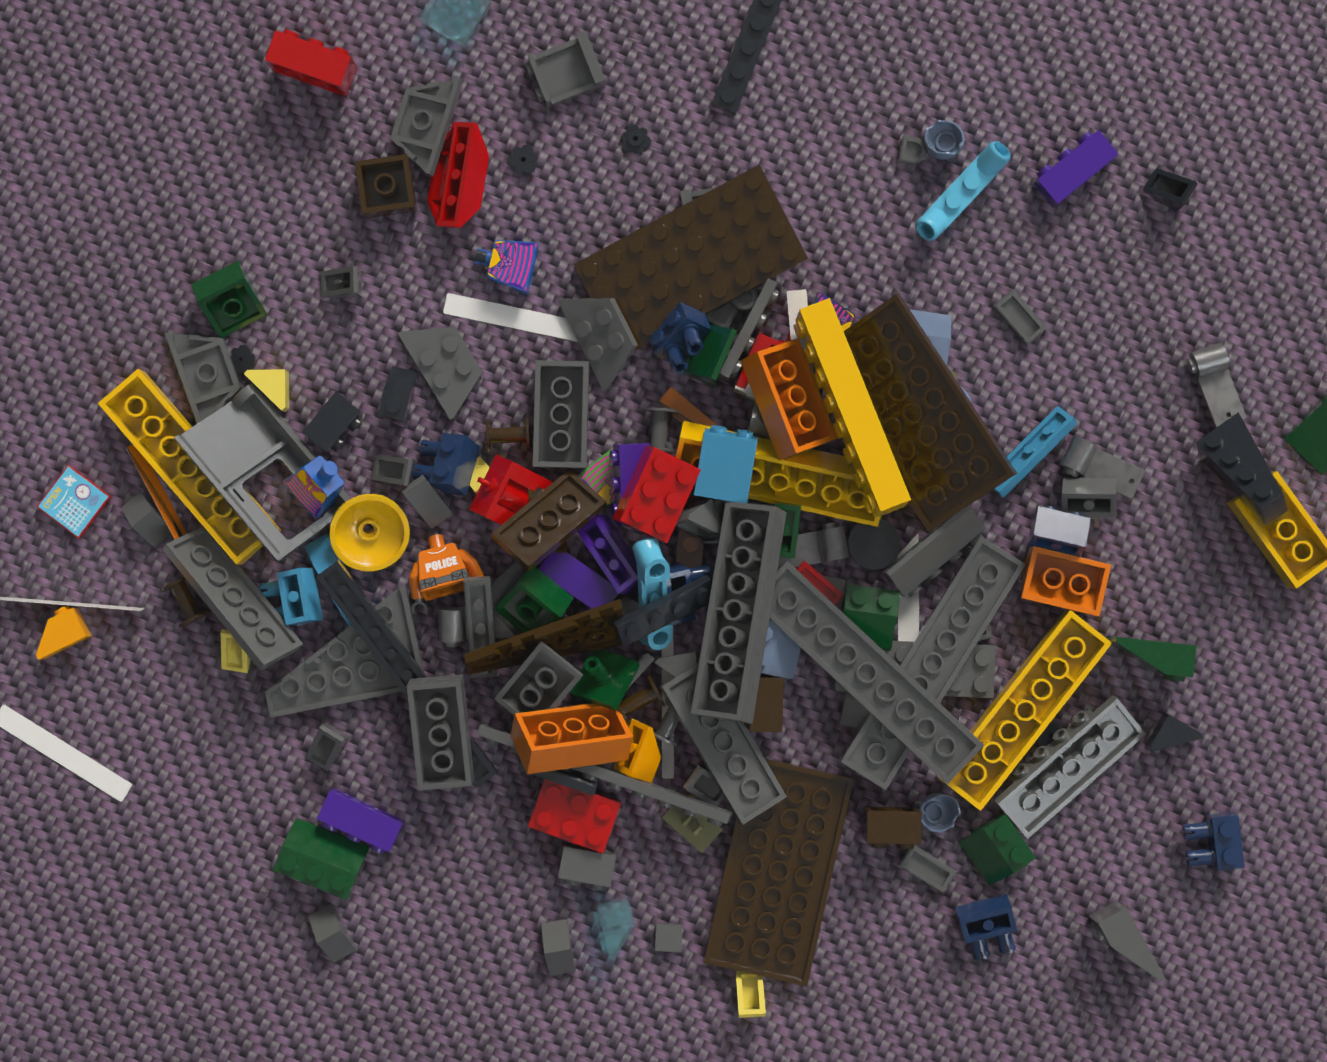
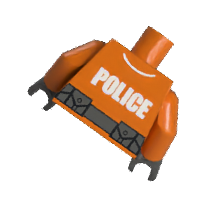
[409,534,484,615]

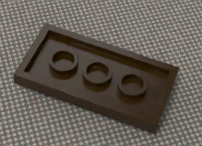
[491,469,607,571]

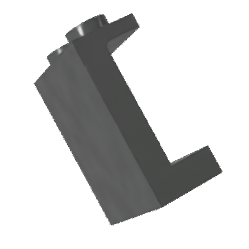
[525,31,606,108]

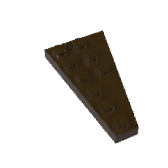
[464,599,623,675]

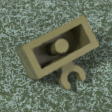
[662,792,723,853]

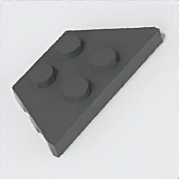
[390,77,464,177]
[558,298,638,391]
[398,327,483,420]
[165,332,242,424]

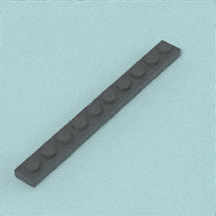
[477,724,733,827]

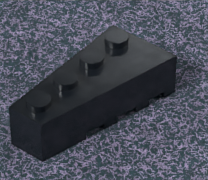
[1196,412,1288,526]

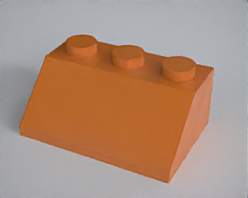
[1021,546,1111,617]

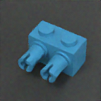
[259,568,323,625]

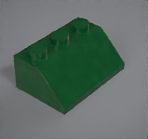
[273,818,370,900]

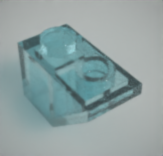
[593,897,635,960]

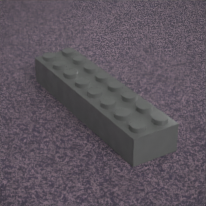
[691,501,787,724]

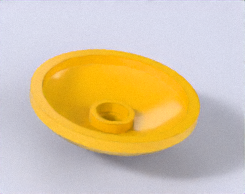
[329,494,410,571]

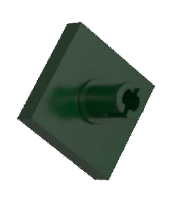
[570,649,640,711]

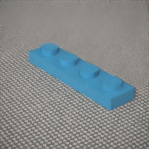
[993,406,1078,498]

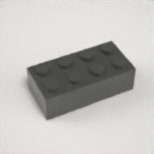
[533,360,590,469]
[407,674,474,791]

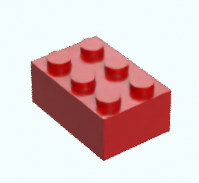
[265,29,357,97]
[612,446,701,543]
[528,779,622,853]

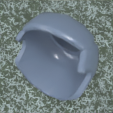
[924,120,965,160]
[918,792,961,833]

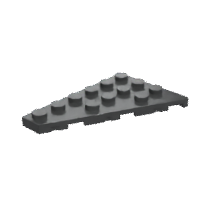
[265,585,424,718]

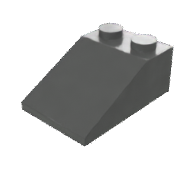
[494,641,583,715]
[1089,901,1165,981]

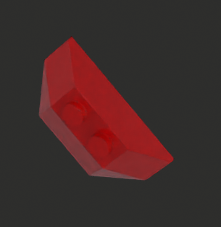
[427,122,489,228]

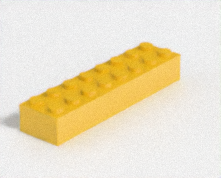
[793,298,911,518]
[98,369,282,565]
[676,421,881,527]
[935,610,1112,811]

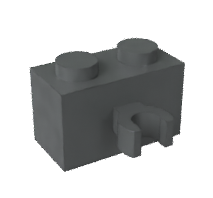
[1062,478,1117,527]

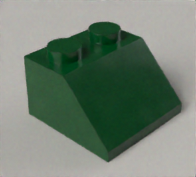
[191,261,267,338]
[494,566,573,633]
[842,584,900,651]
[958,811,1036,885]

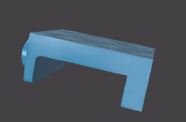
[694,425,758,503]

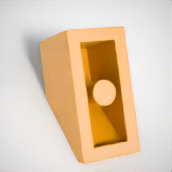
[36,605,92,660]
[613,719,661,783]

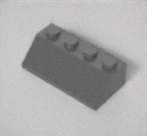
[882,505,985,598]

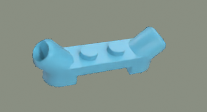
[915,141,1011,241]
[632,537,673,650]

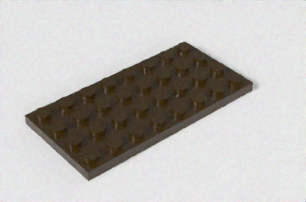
[573,164,809,352]
[844,293,1017,532]
[703,758,854,986]

